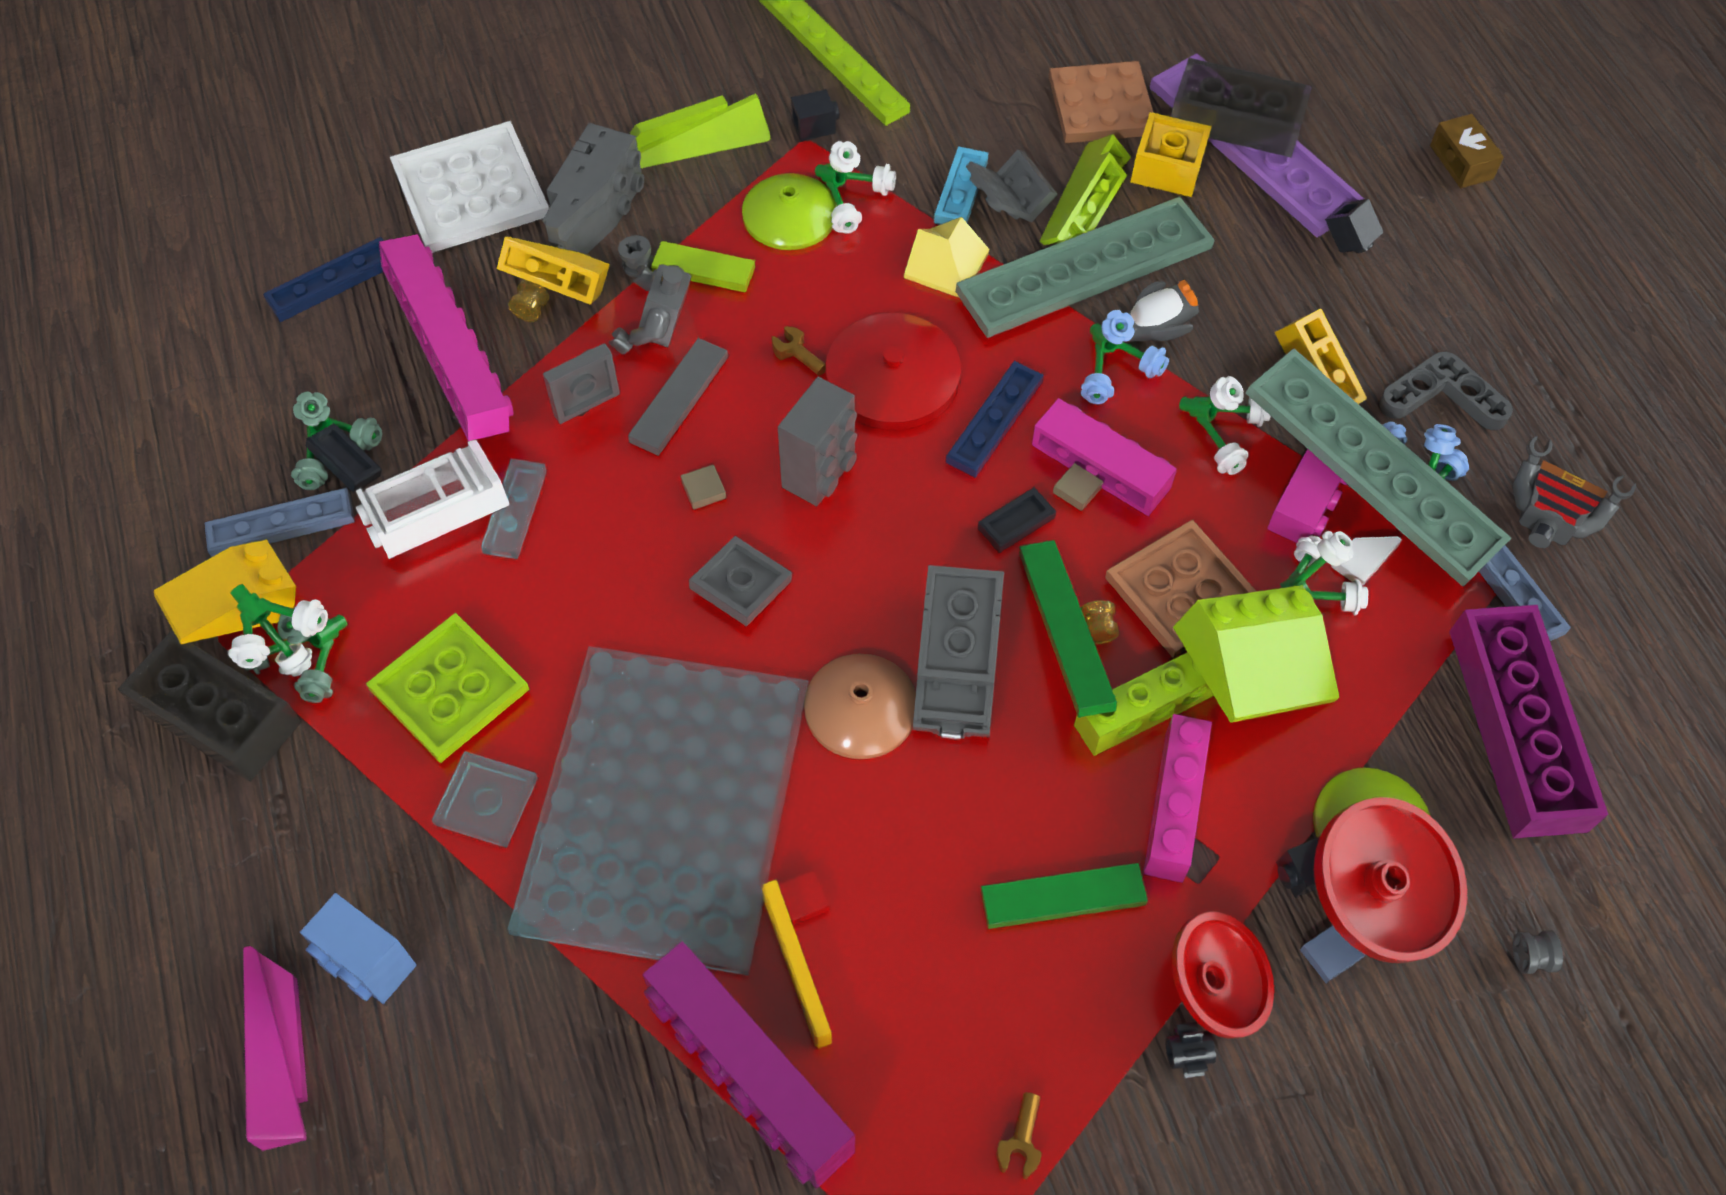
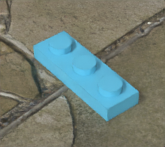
[934,146,989,225]

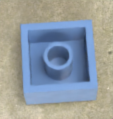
[300,893,417,1004]

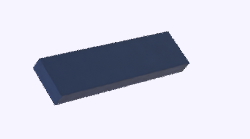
[263,237,384,322]
[946,361,1044,478]

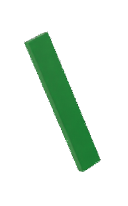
[1019,540,1117,718]

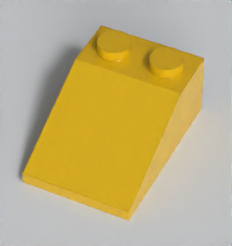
[154,540,296,644]

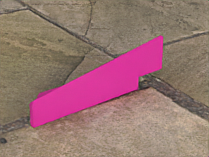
[243,946,308,1151]

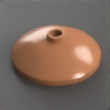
[804,654,916,759]

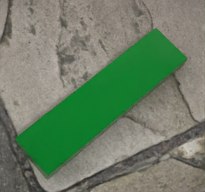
[981,863,1148,929]

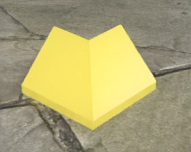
[904,217,989,297]

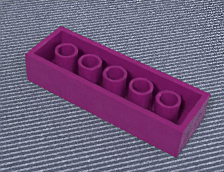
[1449,605,1609,839]
[642,941,855,1189]

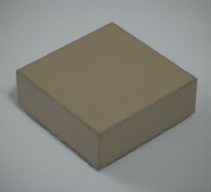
[1053,463,1103,511]
[681,464,726,510]

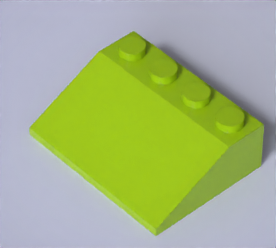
[1173,585,1339,723]

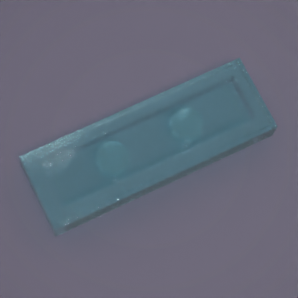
[481,459,547,559]

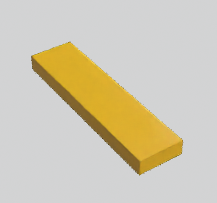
[762,880,832,1049]

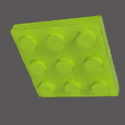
[366,613,530,763]

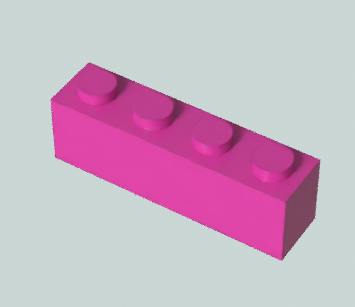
[1032,398,1177,516]
[1267,449,1347,543]
[1143,714,1212,883]

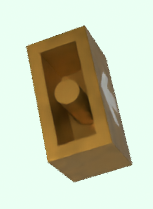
[1430,114,1504,189]

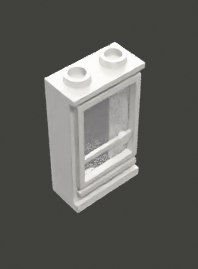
[356,440,510,559]

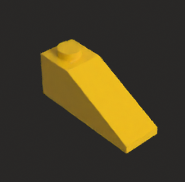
[497,236,610,305]
[1274,309,1367,404]

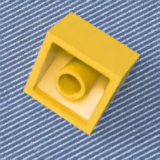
[1130,112,1212,197]

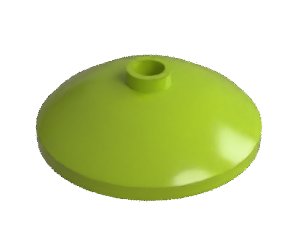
[742,173,837,250]
[1313,768,1430,838]

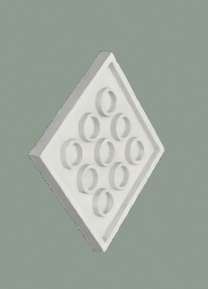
[390,121,549,253]

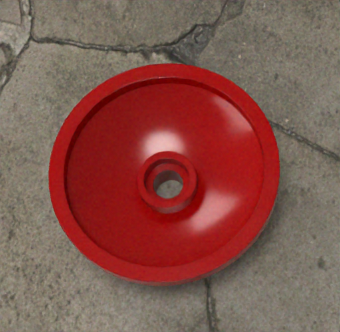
[1172,912,1274,1039]

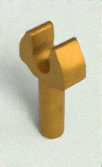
[772,326,826,376]
[996,1092,1042,1179]

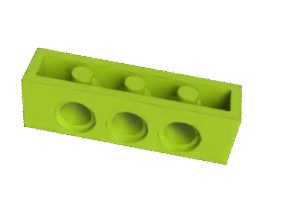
[1074,652,1214,756]

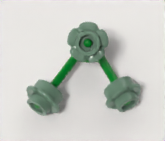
[291,391,382,490]
[245,607,347,703]

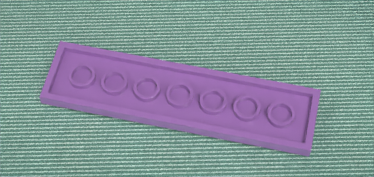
[1150,54,1364,238]

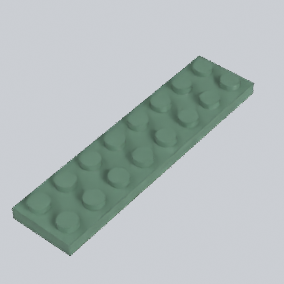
[955,197,1214,338]
[1246,348,1511,586]

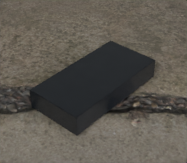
[305,423,382,493]
[978,487,1056,553]

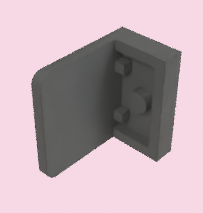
[966,149,1057,222]

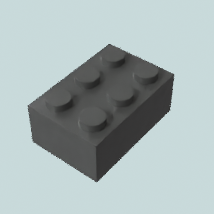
[778,377,857,506]

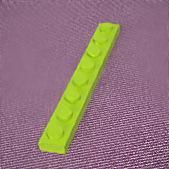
[759,0,910,126]

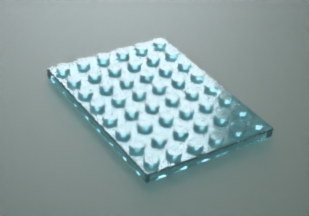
[507,646,809,975]

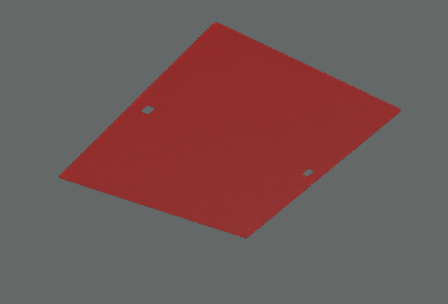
[218,141,1496,1195]

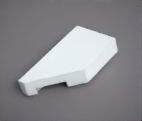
[1331,536,1402,586]

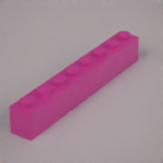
[379,234,513,441]

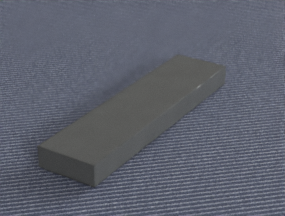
[628,338,728,456]

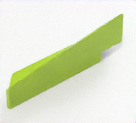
[630,94,770,168]
[1040,134,1131,245]

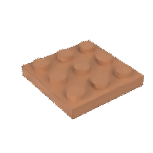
[1049,61,1153,143]
[1105,519,1257,658]

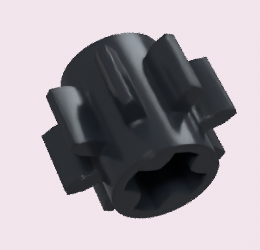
[1165,1022,1216,1078]

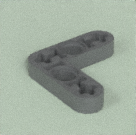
[1379,352,1513,430]

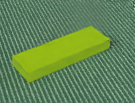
[651,241,755,292]

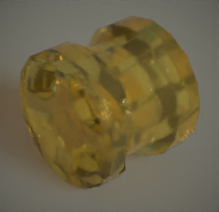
[508,280,550,322]
[1081,600,1119,644]

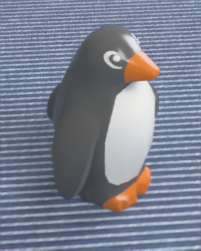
[1123,280,1199,343]

